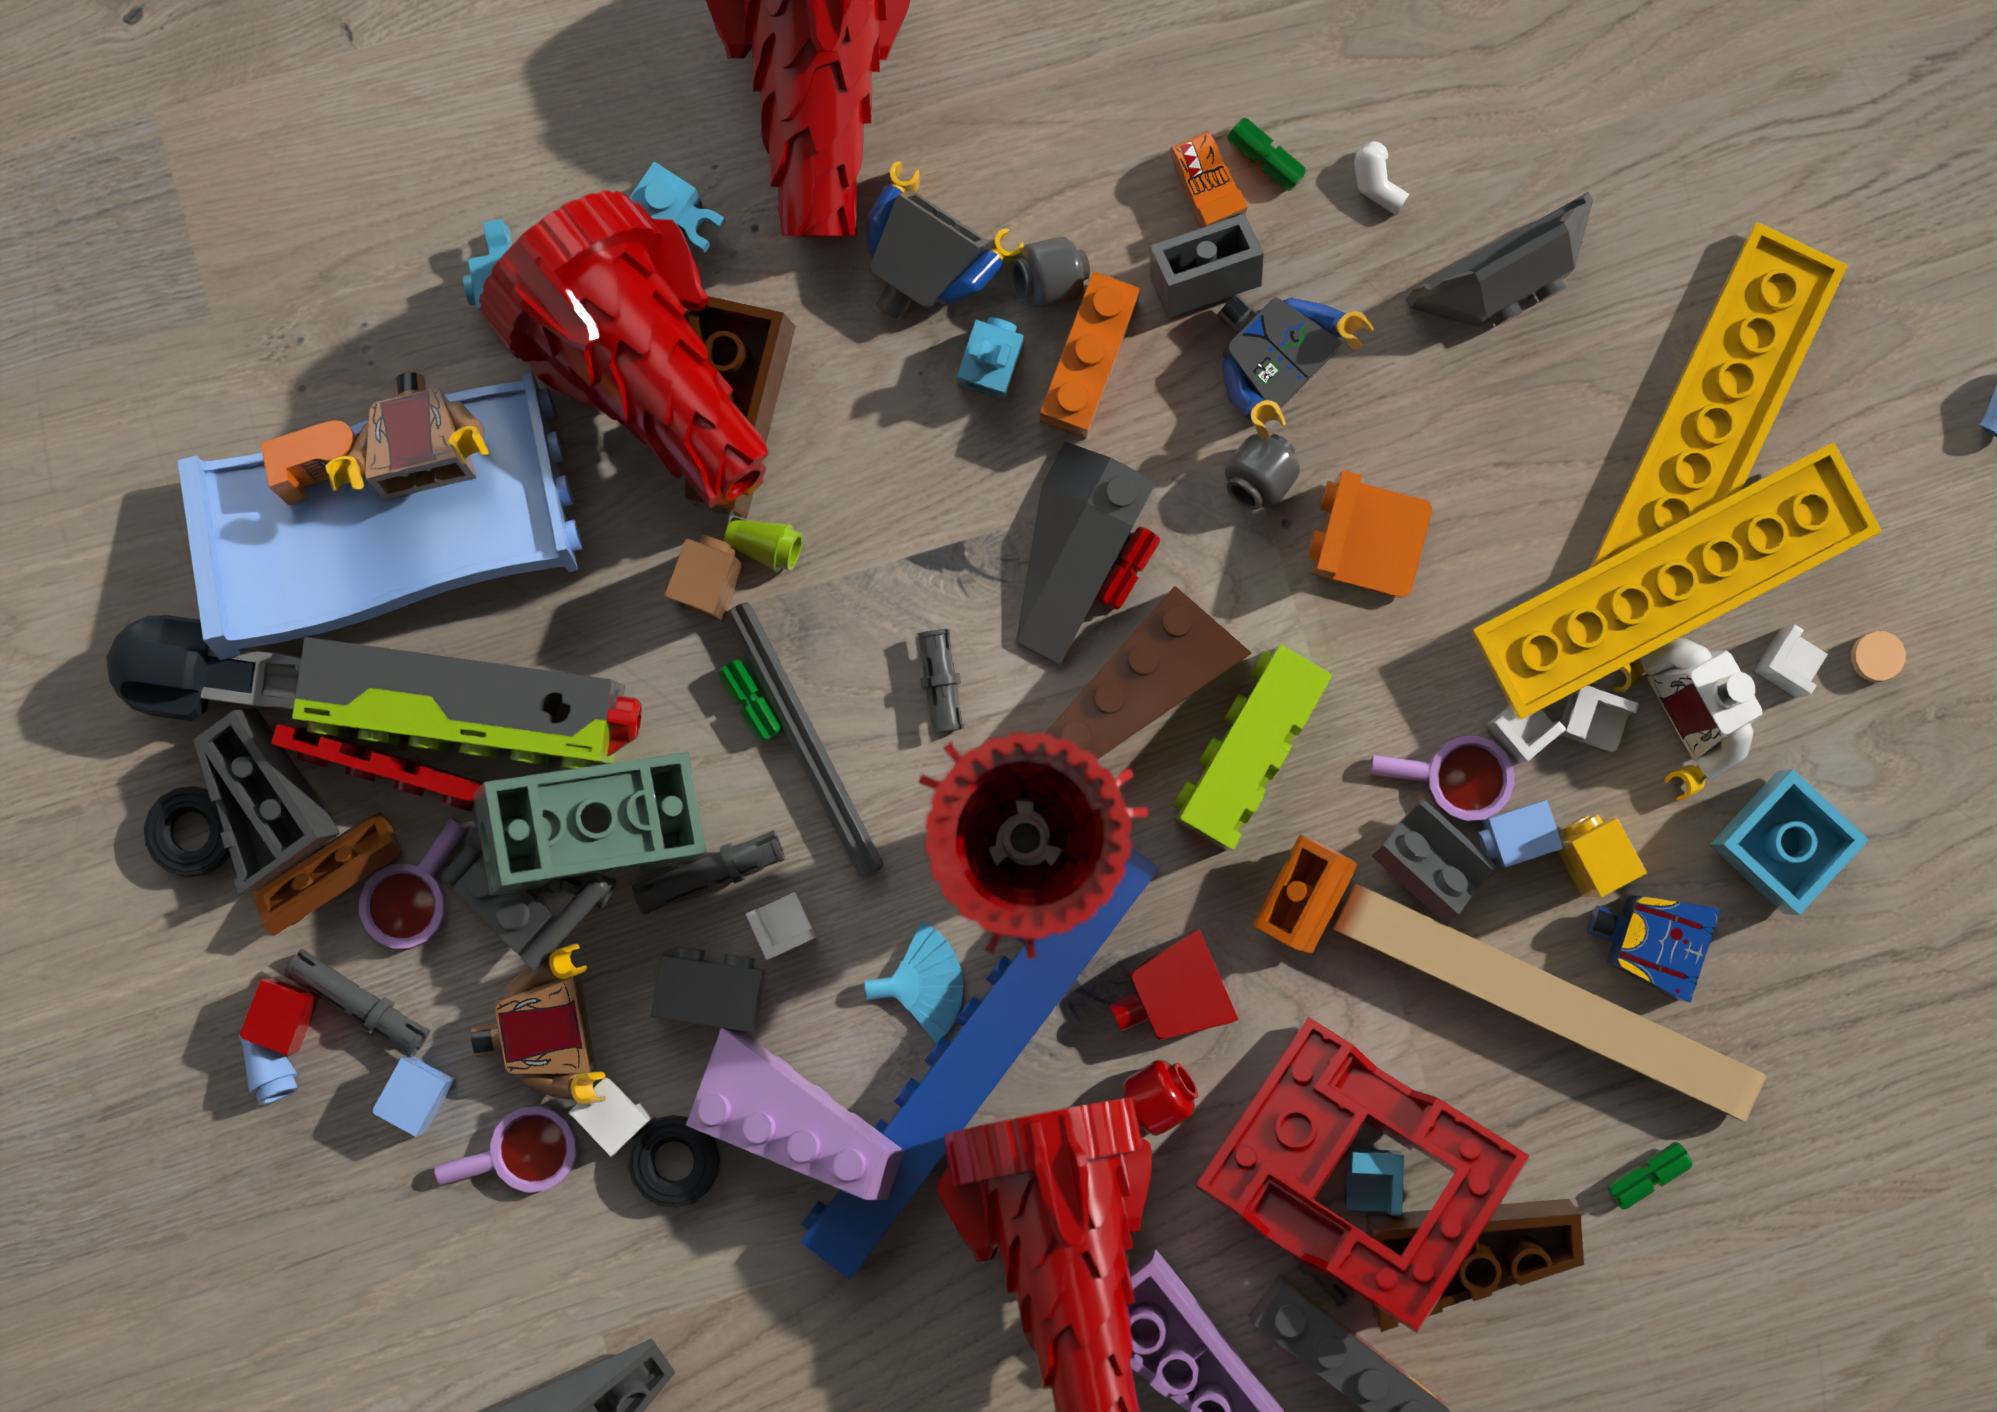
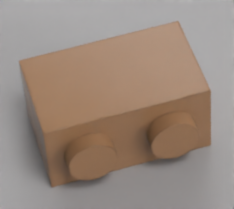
[664,534,744,622]

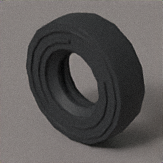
[144,786,231,877]
[628,1115,720,1208]

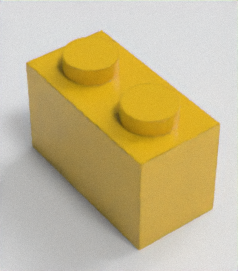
[1557,814,1647,898]

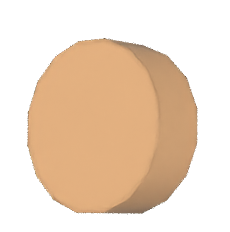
[1851,631,1906,682]

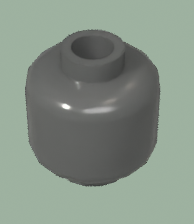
[1012,237,1090,307]
[1225,434,1300,510]

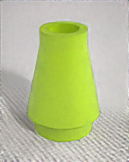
[724,517,803,572]

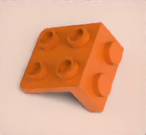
[1307,470,1432,598]

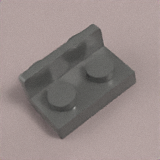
[1372,800,1497,925]

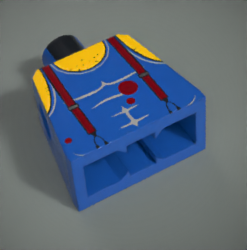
[1588,895,1720,1003]

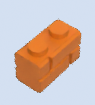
[1253,835,1359,954]

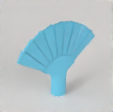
[864,921,964,1044]

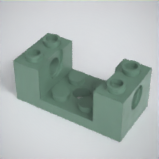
[473,752,707,896]

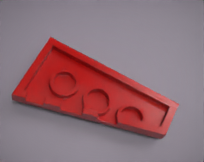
[271,724,484,811]

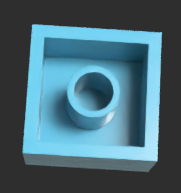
[1709,769,1869,915]

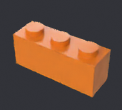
[1039,271,1141,439]

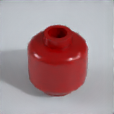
[1122,1060,1198,1136]

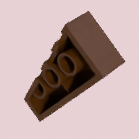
[685,296,796,519]
[1045,586,1252,759]
[1366,1199,1584,1332]

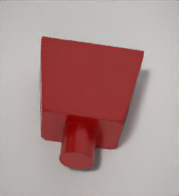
[1109,929,1239,1040]

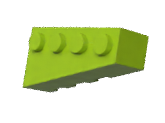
[1172,644,1333,851]

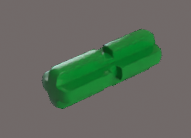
[1227,117,1306,191]
[718,659,782,742]
[1608,1142,1693,1210]

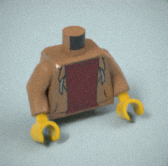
[326,372,489,500]
[471,944,606,1104]

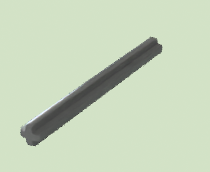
[726,602,883,877]

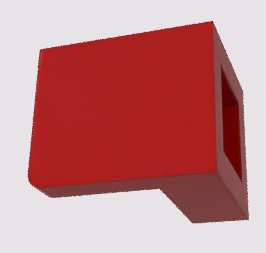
[240,978,319,1055]

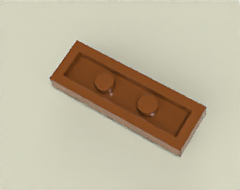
[253,811,402,936]

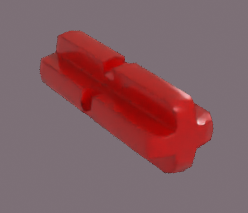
[1097,526,1160,610]

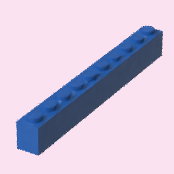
[801,847,1160,1280]

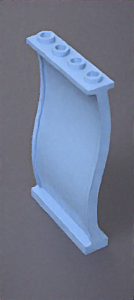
[177,371,583,660]

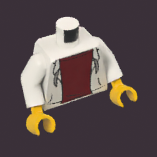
[1612,639,1762,801]

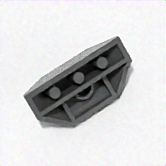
[1406,192,1593,327]

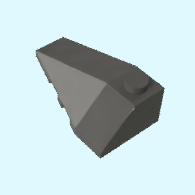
[496,1339,675,1412]

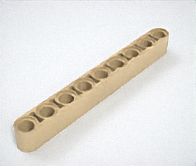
[1333,884,1767,1122]

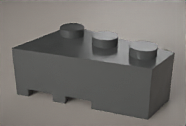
[193,708,340,895]

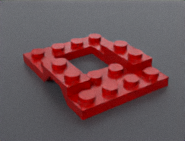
[1196,1017,1530,1334]

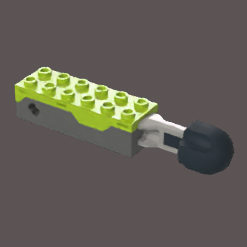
[106,615,642,769]

